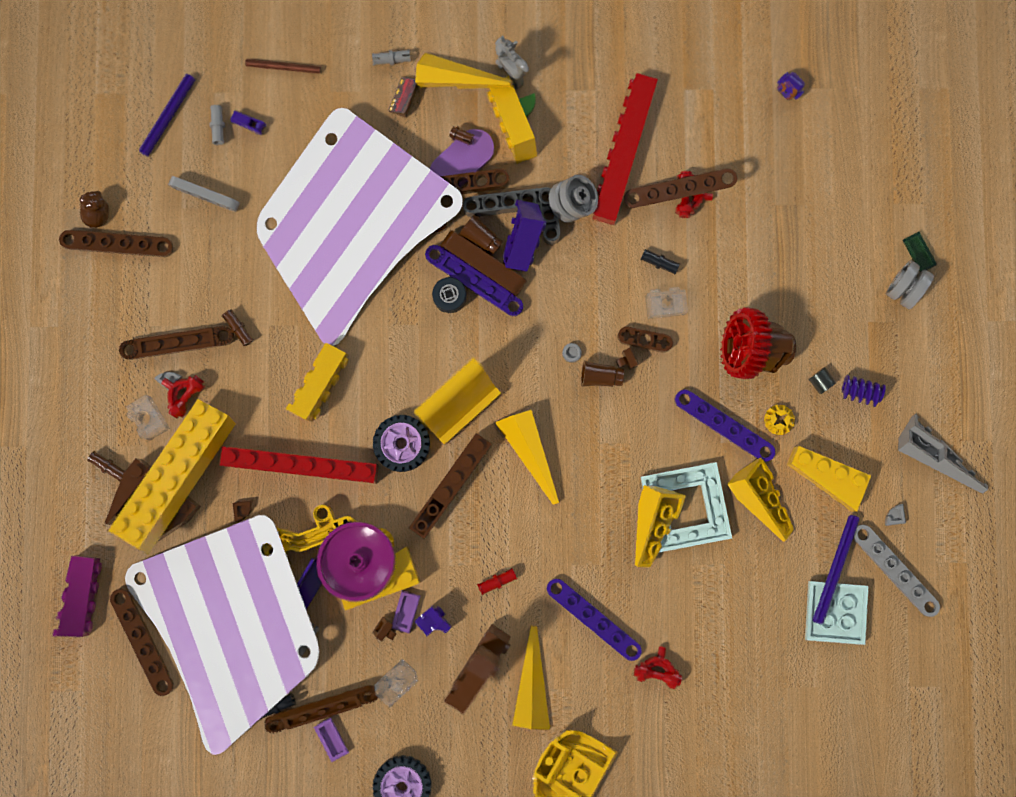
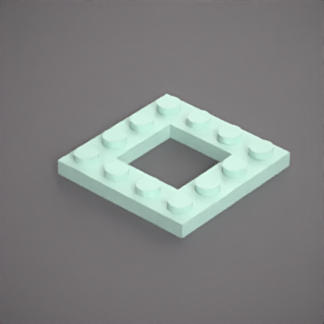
[640,462,732,552]

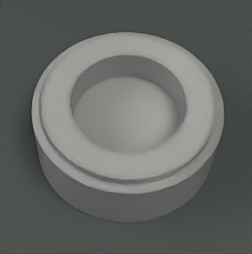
[562,343,581,363]

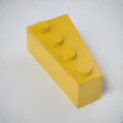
[486,76,537,164]
[286,343,349,422]
[787,446,871,512]

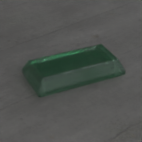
[902,232,937,272]

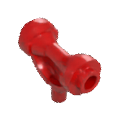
[675,171,713,218]
[161,375,205,419]
[633,646,682,689]

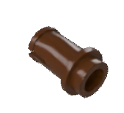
[449,126,475,146]

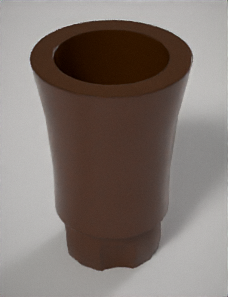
[459,214,503,256]
[581,360,624,387]

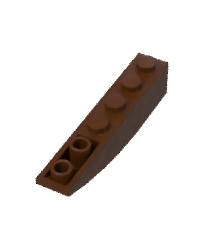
[409,433,492,539]

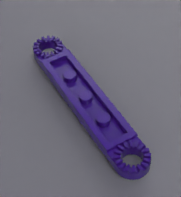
[425,245,523,317]
[675,390,775,462]
[547,579,642,661]

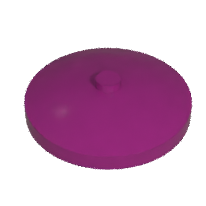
[317,522,396,602]

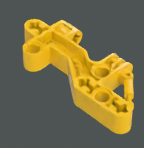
[261,505,357,573]

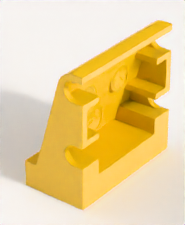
[414,357,501,445]

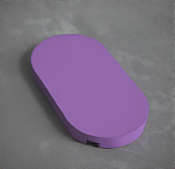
[430,129,494,188]

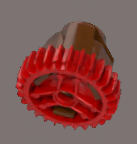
[720,307,796,380]

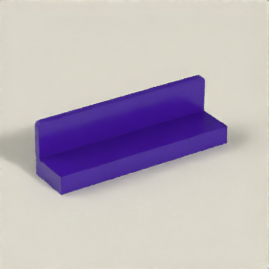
[297,557,322,610]

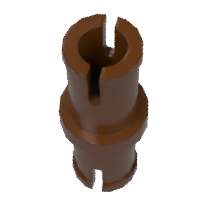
[222,309,254,347]
[87,451,125,482]

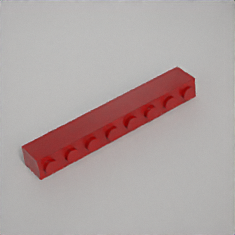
[593,73,658,225]
[220,446,379,484]

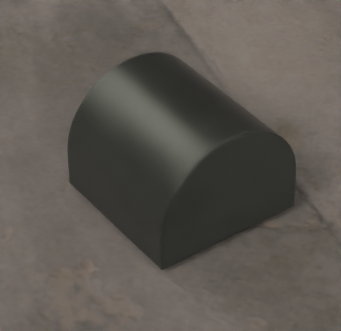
[809,367,836,394]

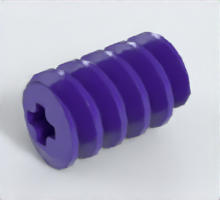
[842,375,886,407]

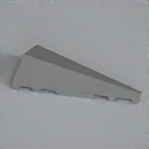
[898,414,988,494]

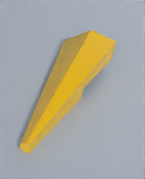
[496,410,559,505]
[512,625,550,730]

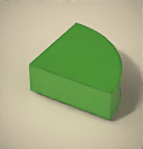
[519,94,536,117]

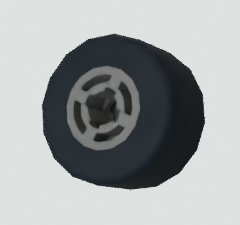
[432,277,467,313]

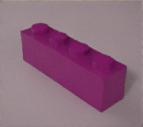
[52,555,102,637]

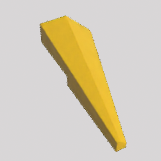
[415,53,513,89]

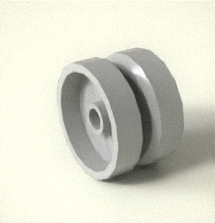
[549,175,598,222]
[886,260,934,310]

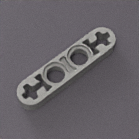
[168,176,240,212]

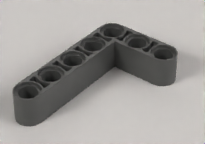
[463,187,560,245]

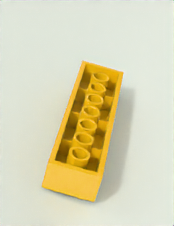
[108,399,236,555]

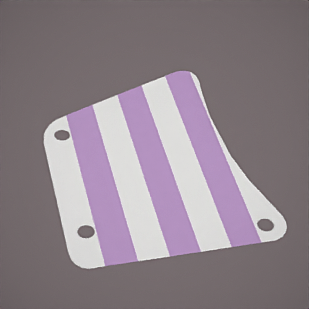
[257,108,463,346]
[125,515,319,755]

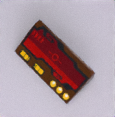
[388,77,419,118]

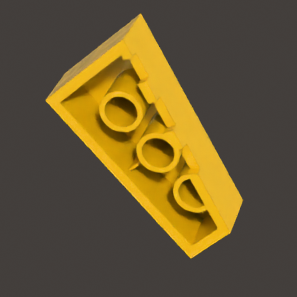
[341,546,421,611]

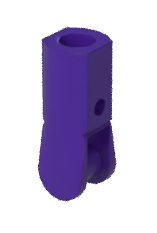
[231,110,267,135]

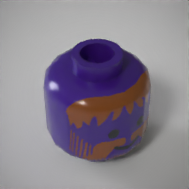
[777,72,805,100]

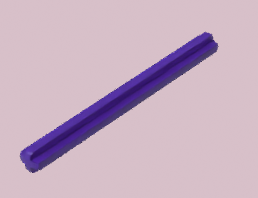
[813,515,860,625]

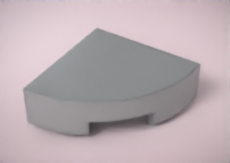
[154,372,182,391]
[885,504,906,526]

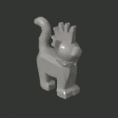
[495,35,529,89]

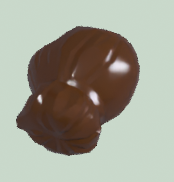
[80,191,109,228]

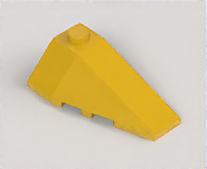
[727,457,794,542]
[635,485,686,567]

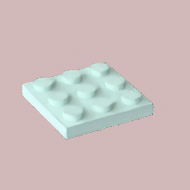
[805,581,868,645]

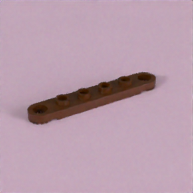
[624,168,738,208]
[59,230,174,257]
[119,326,234,360]
[110,589,174,696]
[264,685,378,734]

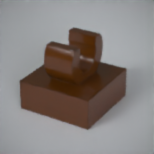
[616,348,638,370]
[372,617,397,641]

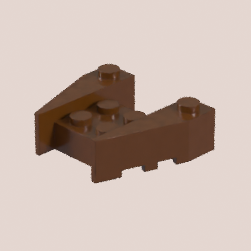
[105,458,201,551]
[444,624,511,714]

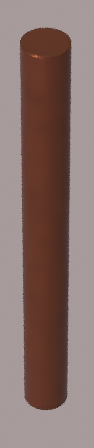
[245,59,321,74]

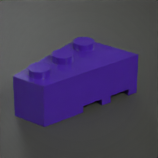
[503,199,546,271]

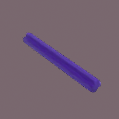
[139,74,195,157]

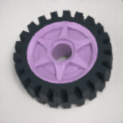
[373,415,430,472]
[373,755,432,797]

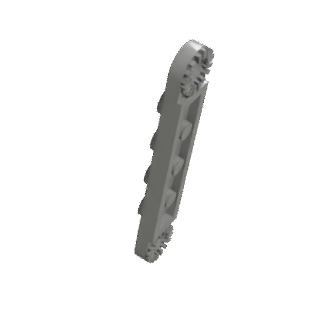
[853,525,940,617]

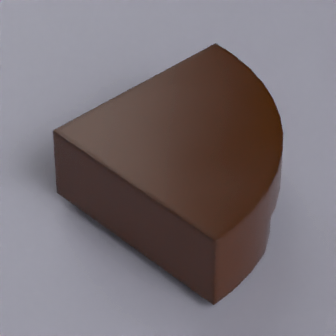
[232,500,253,522]

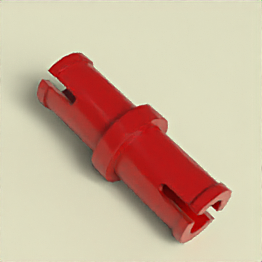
[477,568,517,595]

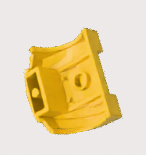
[533,730,619,797]

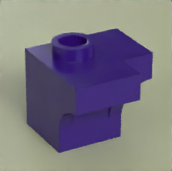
[414,605,452,636]

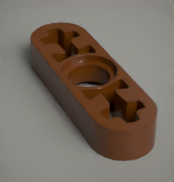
[618,327,673,353]

